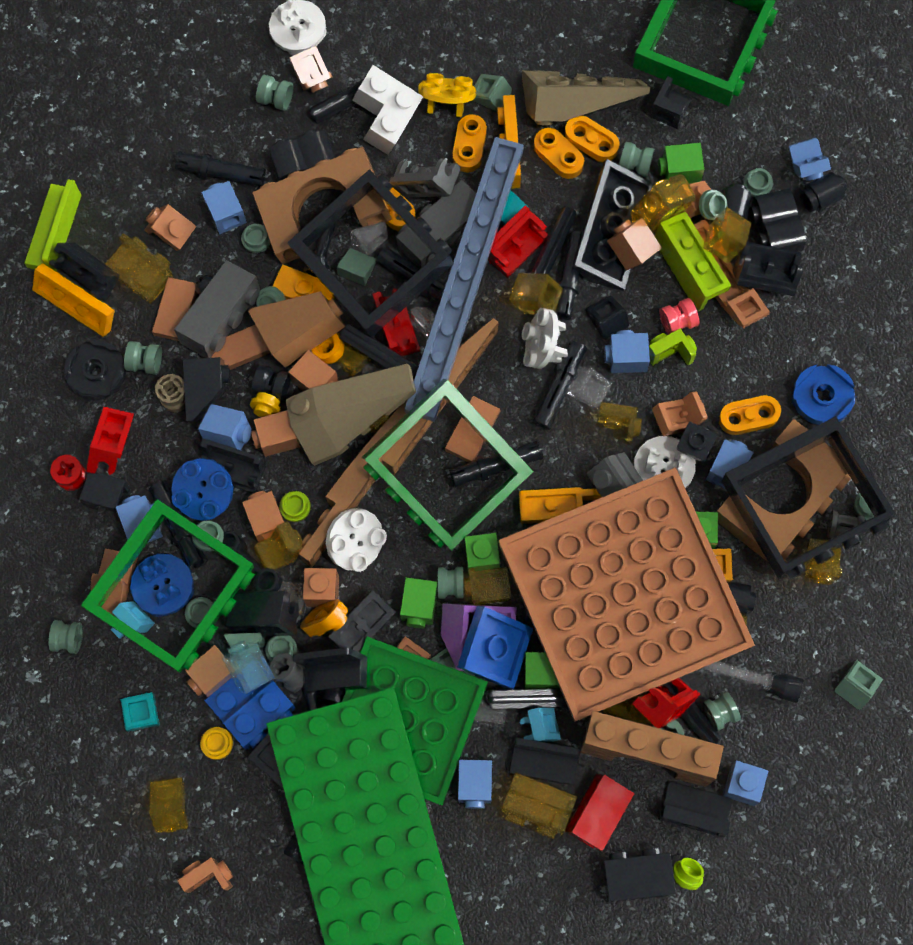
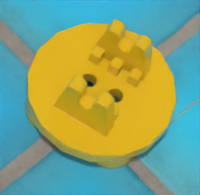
[418,73,476,117]

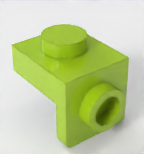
[649,328,697,366]

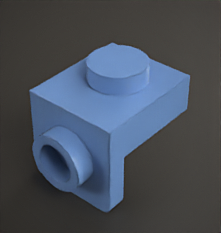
[789,138,831,181]

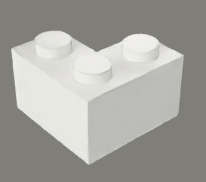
[353,65,423,155]

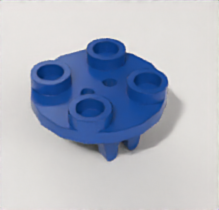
[171,458,234,521]
[130,554,194,617]

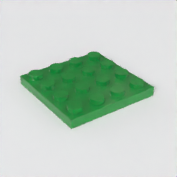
[342,636,488,805]

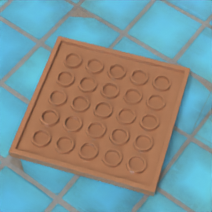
[498,467,755,722]

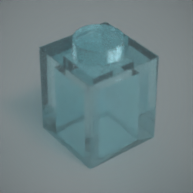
[222,640,275,694]

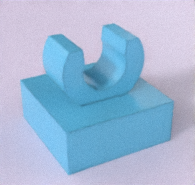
[111,601,155,639]
[520,707,561,743]

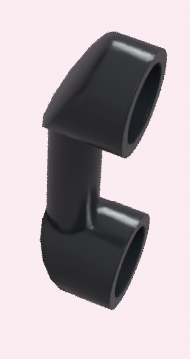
[222,531,283,592]

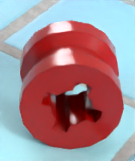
[50,455,87,491]

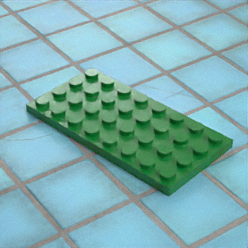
[266,687,464,945]

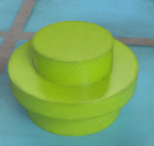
[279,491,311,522]
[673,858,704,890]

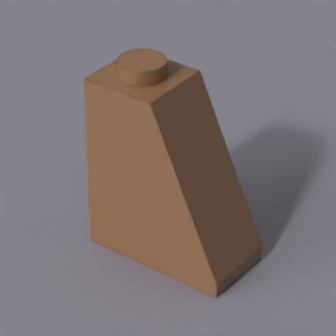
[248,291,345,367]

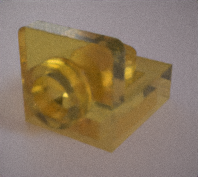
[597,402,642,445]
[805,538,843,585]

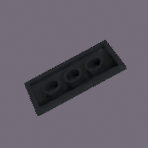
[572,159,656,291]

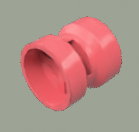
[659,298,700,335]

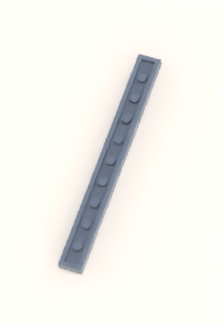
[405,137,524,422]

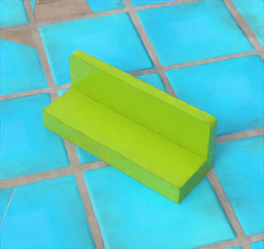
[25,179,81,271]
[655,211,731,312]

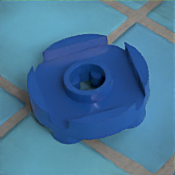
[791,364,856,425]

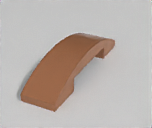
[694,219,770,328]

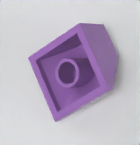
[441,603,517,671]

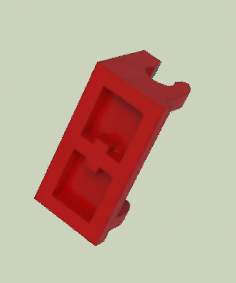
[488,205,549,278]
[372,288,420,356]
[86,407,134,475]
[632,678,700,729]
[564,774,635,851]

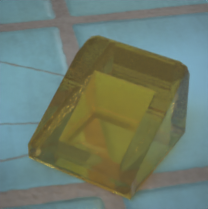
[337,343,373,377]

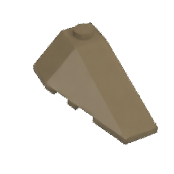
[522,70,650,125]
[286,364,416,466]

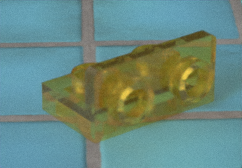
[105,233,174,304]

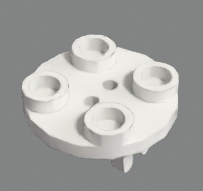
[269,0,327,56]
[522,308,568,369]
[634,436,695,489]
[326,508,387,572]

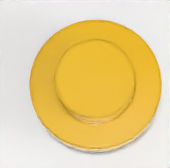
[250,392,280,417]
[200,727,233,760]

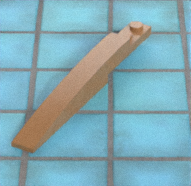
[299,318,498,568]

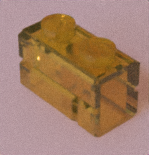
[631,174,696,233]
[501,773,577,839]

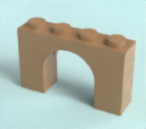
[253,147,392,264]
[717,419,851,563]
[580,711,724,787]

